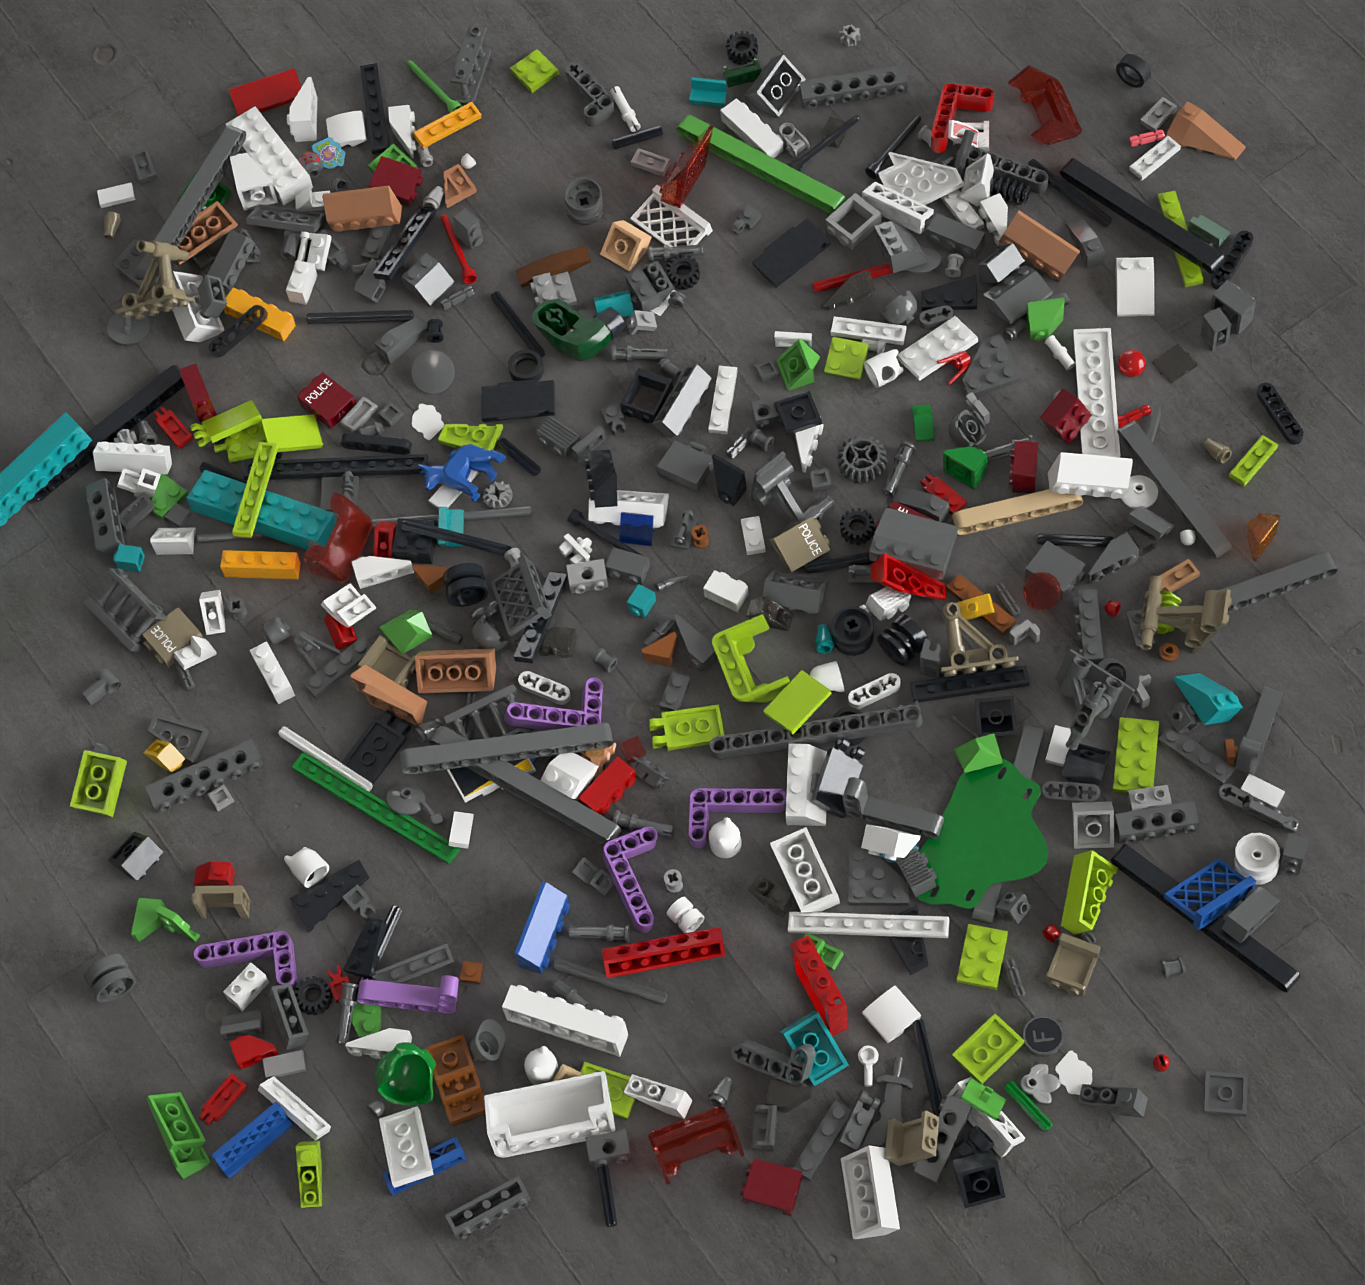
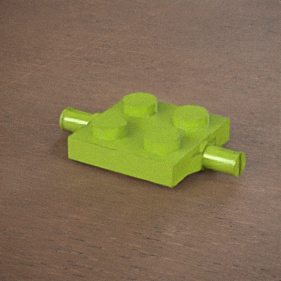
[214,422,265,463]

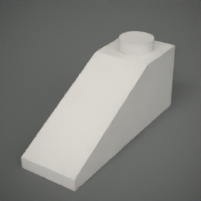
[352,556,414,589]

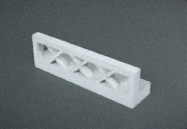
[862,182,934,234]
[947,1077,1025,1158]

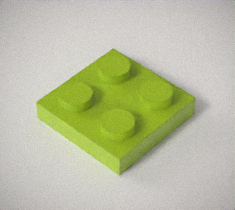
[510,49,559,93]
[824,337,869,381]

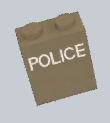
[769,517,830,572]
[142,607,203,668]

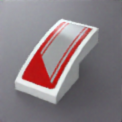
[948,120,979,147]

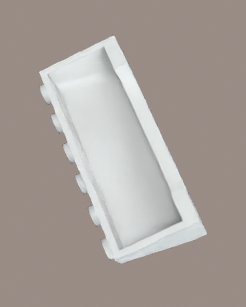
[484,1071,615,1158]

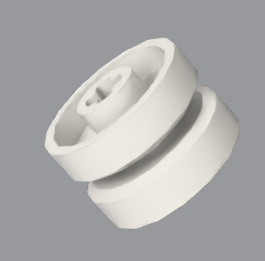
[1234,833,1280,885]

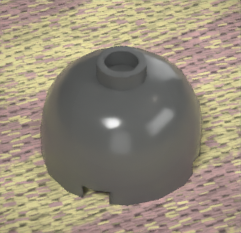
[880,290,917,325]
[949,410,986,448]
[472,615,509,652]

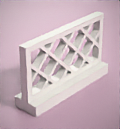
[630,185,712,258]

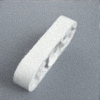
[518,671,571,705]
[848,673,901,709]

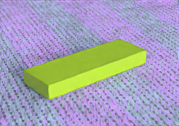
[1229,435,1278,487]

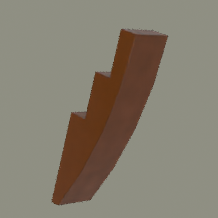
[516,246,591,287]

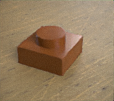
[1224,739,1238,765]
[459,961,484,985]

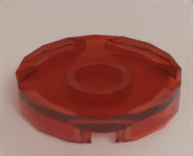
[1023,572,1061,610]

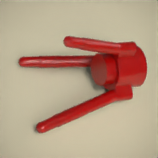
[937,351,971,385]

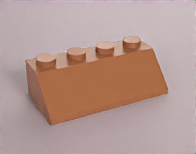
[322,186,402,232]
[172,201,238,265]
[999,210,1080,282]
[415,648,496,693]

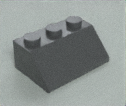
[744,54,806,118]
[874,221,928,273]
[983,265,1053,324]
[762,570,828,614]

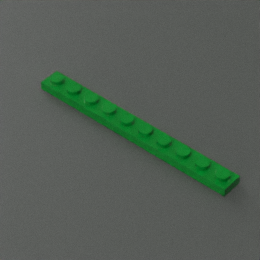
[292,752,460,865]

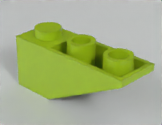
[296,1140,322,1208]

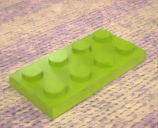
[1113,717,1159,793]

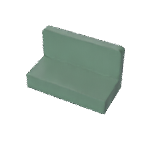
[1188,215,1230,249]

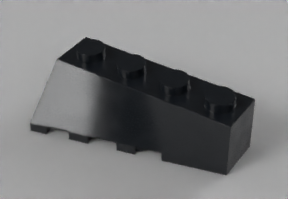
[585,450,618,508]

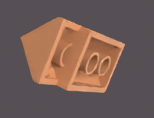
[350,665,427,726]

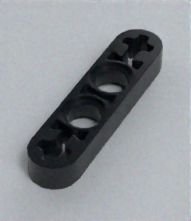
[1211,230,1253,290]
[208,305,268,357]
[1257,383,1304,445]
[340,433,412,455]

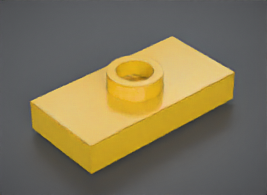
[956,594,994,620]

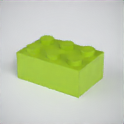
[70,750,127,817]

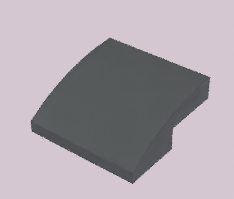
[1127,506,1176,539]

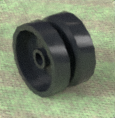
[442,563,488,607]
[831,606,874,656]

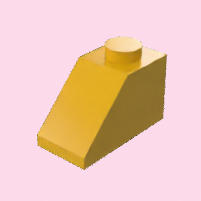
[144,739,185,772]

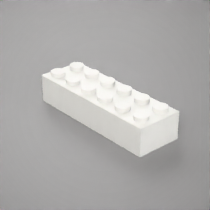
[226,107,313,206]
[502,985,628,1057]

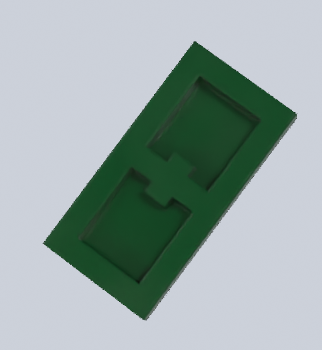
[723,58,761,88]

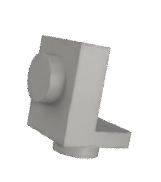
[626,310,657,335]
[1009,619,1040,645]
[1132,674,1151,709]

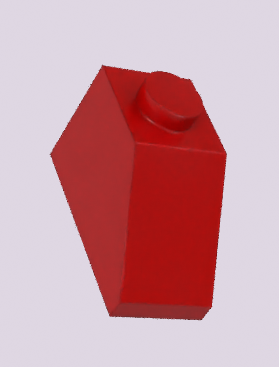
[374,521,397,559]
[193,861,235,887]
[230,1035,279,1070]

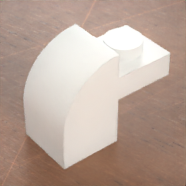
[117,468,161,498]

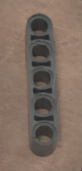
[966,147,1048,194]

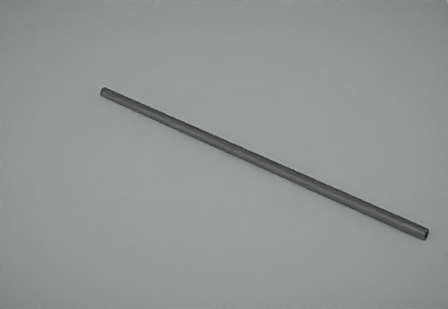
[197,506,532,543]

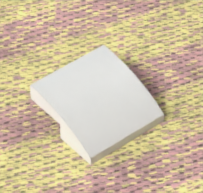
[326,111,367,147]
[321,583,376,628]
[862,986,921,1043]

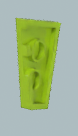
[438,424,503,450]

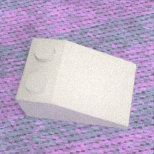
[287,77,317,142]
[1115,257,1154,317]

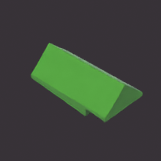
[146,1092,211,1179]

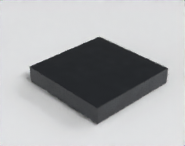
[774,391,822,435]

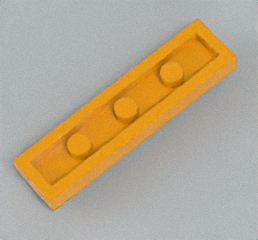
[413,102,482,149]

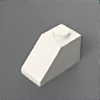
[199,590,225,635]

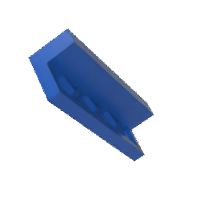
[382,1137,467,1196]

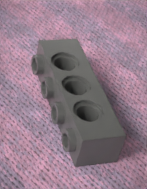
[85,478,125,556]
[1114,801,1199,844]
[913,1095,972,1184]

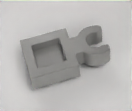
[966,392,990,425]

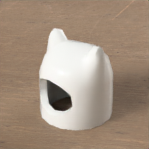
[864,349,904,388]
[810,661,844,692]
[709,817,742,858]
[284,847,329,888]
[524,1046,559,1085]

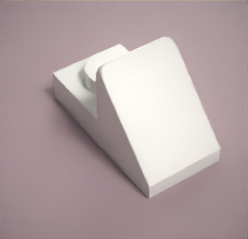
[295,185,330,211]
[174,636,217,670]

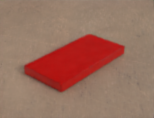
[229,68,302,116]

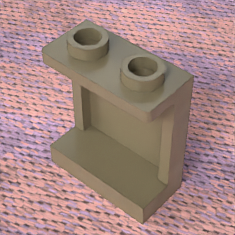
[358,636,416,688]
[191,886,250,919]
[1045,933,1101,996]
[884,1111,939,1166]

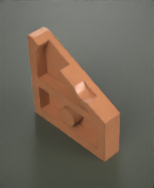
[444,164,477,208]

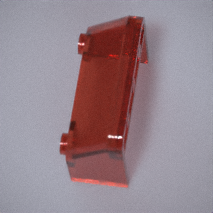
[1008,65,1082,145]
[648,1106,745,1184]

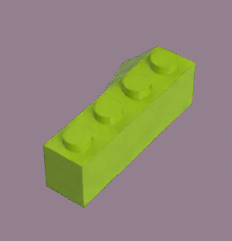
[1061,850,1118,935]

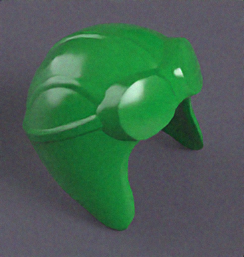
[375,1042,436,1106]

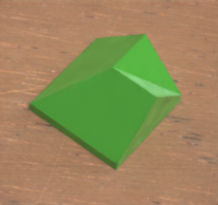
[776,339,820,390]
[379,609,433,655]
[954,734,1002,773]

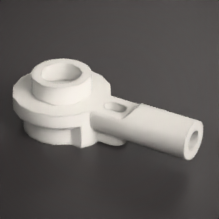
[858,1045,879,1087]

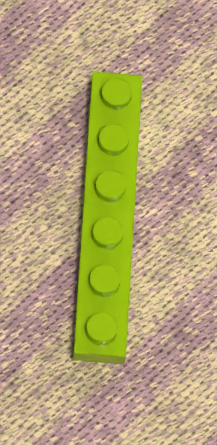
[1157,191,1203,287]
[232,442,278,538]

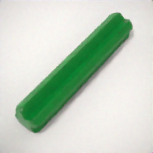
[1005,1081,1052,1132]

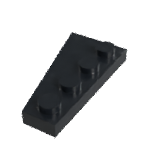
[290,860,369,932]

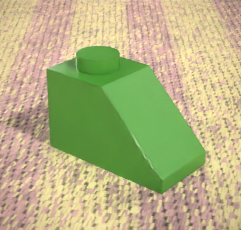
[131,898,167,942]

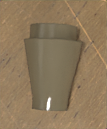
[104,211,121,239]
[1203,438,1232,463]

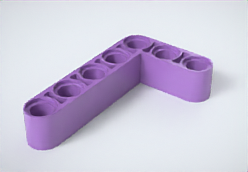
[504,678,603,731]
[689,788,786,849]
[602,827,657,934]
[194,931,298,990]
[357,975,459,1014]

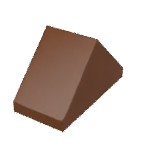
[413,565,449,594]
[641,632,678,667]

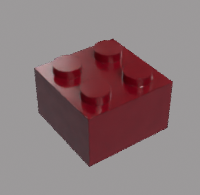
[1039,388,1092,444]
[1009,441,1038,493]

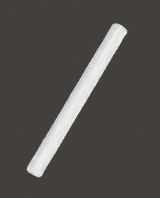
[278,727,373,792]

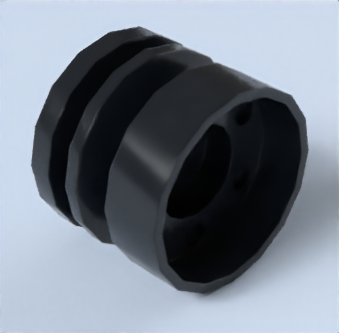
[877,614,928,666]

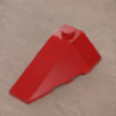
[870,553,946,601]

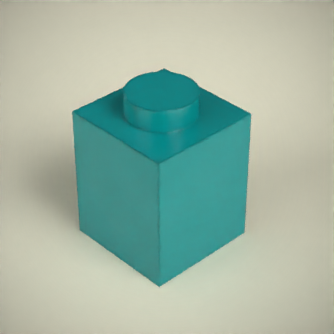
[113,544,145,572]
[627,584,656,619]

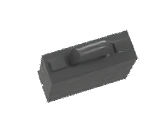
[657,440,713,492]

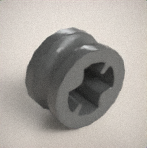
[668,291,686,308]

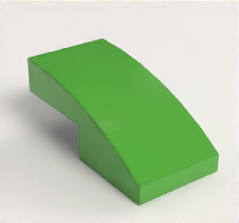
[804,933,844,971]

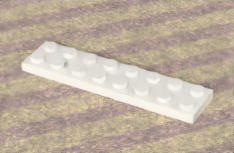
[1073,328,1120,458]

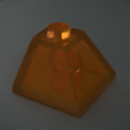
[1247,513,1281,561]

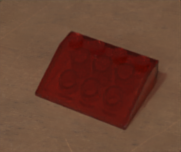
[659,125,714,208]

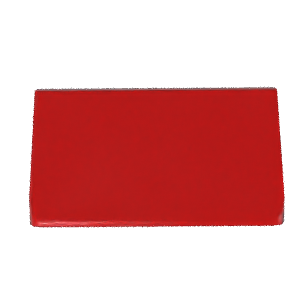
[324,613,358,650]

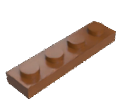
[946,574,1016,636]

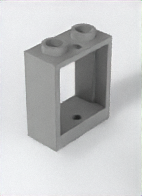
[825,193,882,250]

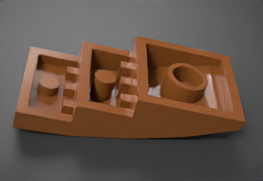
[425,1034,486,1126]

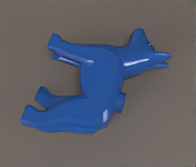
[418,444,506,502]

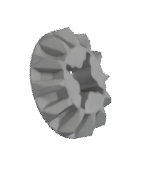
[483,481,513,509]

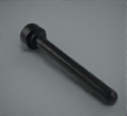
[787,115,860,172]
[865,116,921,179]
[567,509,643,556]

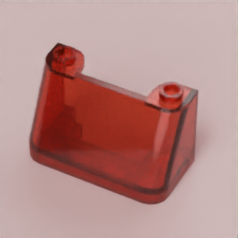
[304,492,373,583]

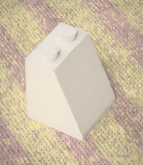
[230,153,278,211]

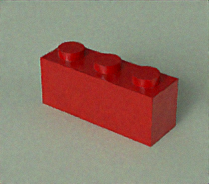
[578,756,637,816]

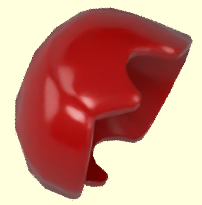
[1118,349,1146,378]

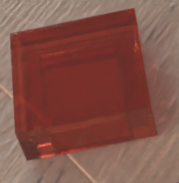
[620,736,646,762]

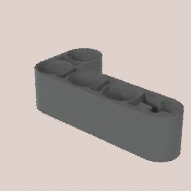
[566,62,615,127]
[731,1039,816,1085]

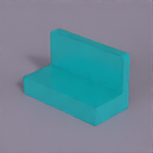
[689,77,727,108]
[593,290,634,317]
[438,507,464,547]

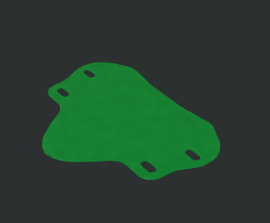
[917,759,1048,909]

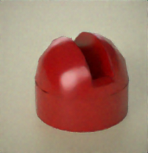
[1104,600,1121,617]
[1042,924,1060,942]
[1153,1054,1170,1072]

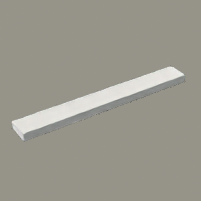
[788,912,949,938]

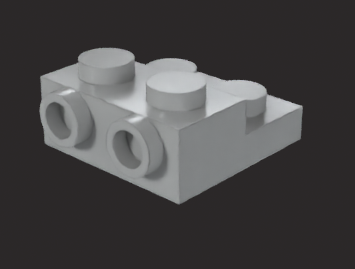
[530,272,577,307]

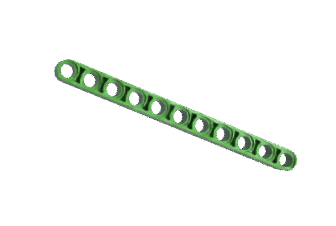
[676,114,847,215]

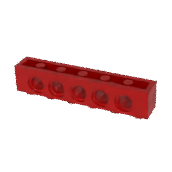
[602,927,726,978]

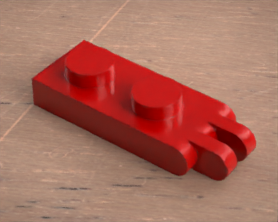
[154,406,194,449]
[920,474,967,515]
[199,1073,248,1126]

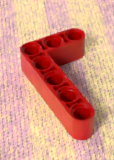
[931,83,994,153]

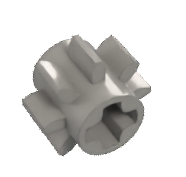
[839,24,861,47]
[114,429,138,444]

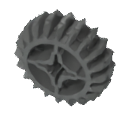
[837,434,887,483]

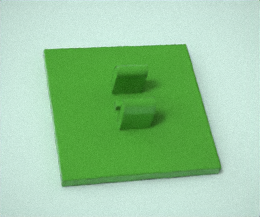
[960,1078,1006,1121]

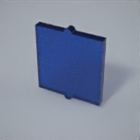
[618,512,655,546]

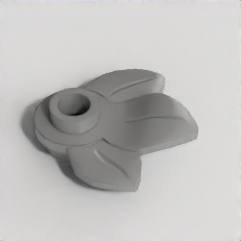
[1021,1064,1061,1104]

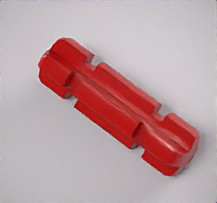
[1118,404,1151,428]

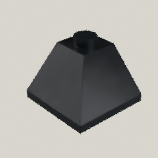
[712,454,747,506]

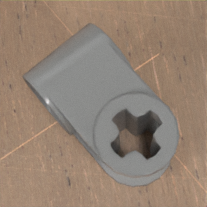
[779,123,810,157]

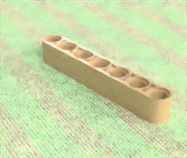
[952,489,1083,535]

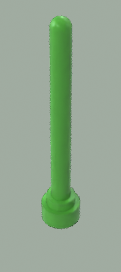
[407,60,462,113]

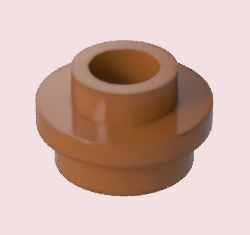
[1159,643,1179,662]

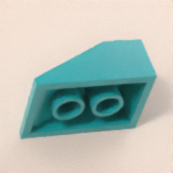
[1173,673,1243,725]
[780,1011,849,1086]

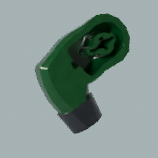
[532,299,626,361]

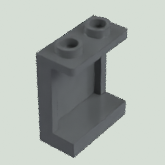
[1025,541,1086,600]

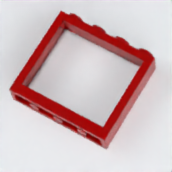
[790,935,848,1037]

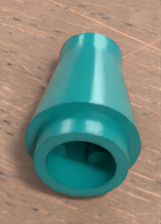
[815,624,834,654]

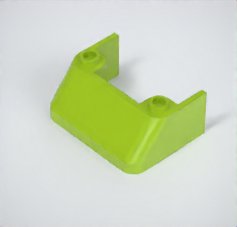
[712,614,791,703]

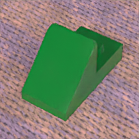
[912,404,935,442]

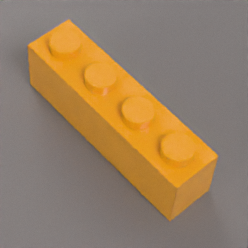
[223,287,296,342]
[220,550,301,579]

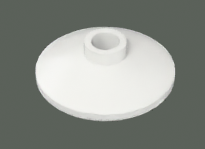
[1121,475,1158,509]

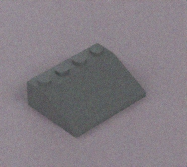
[869,508,959,580]

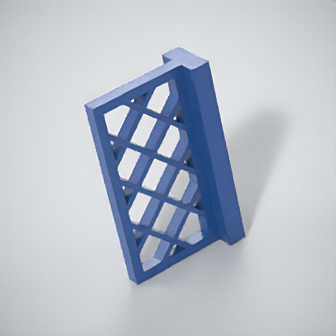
[1164,858,1256,930]
[212,1101,293,1179]

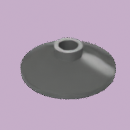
[386,784,425,815]

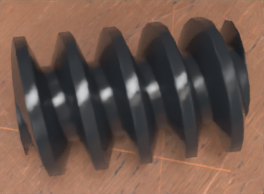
[990,176,1031,205]

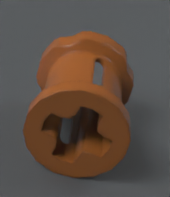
[691,525,709,549]

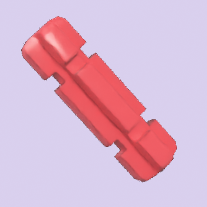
[1129,129,1165,147]

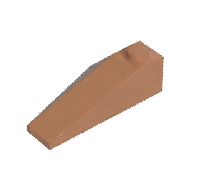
[1165,101,1246,161]

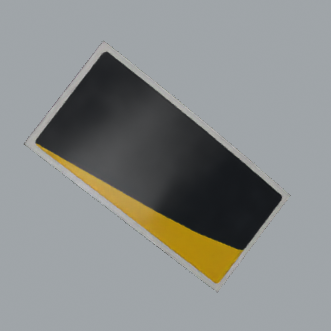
[447,758,536,803]

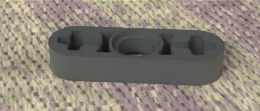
[1042,780,1101,802]

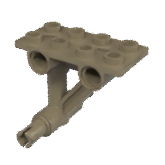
[115,240,194,320]
[1139,576,1232,653]
[940,602,1019,677]

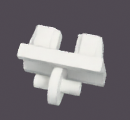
[559,533,592,564]

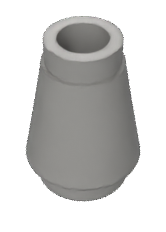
[423,186,444,210]

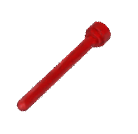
[441,214,477,284]

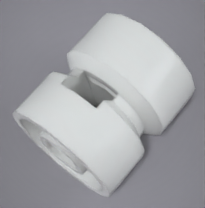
[667,897,704,933]

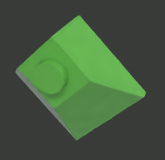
[1026,298,1065,341]

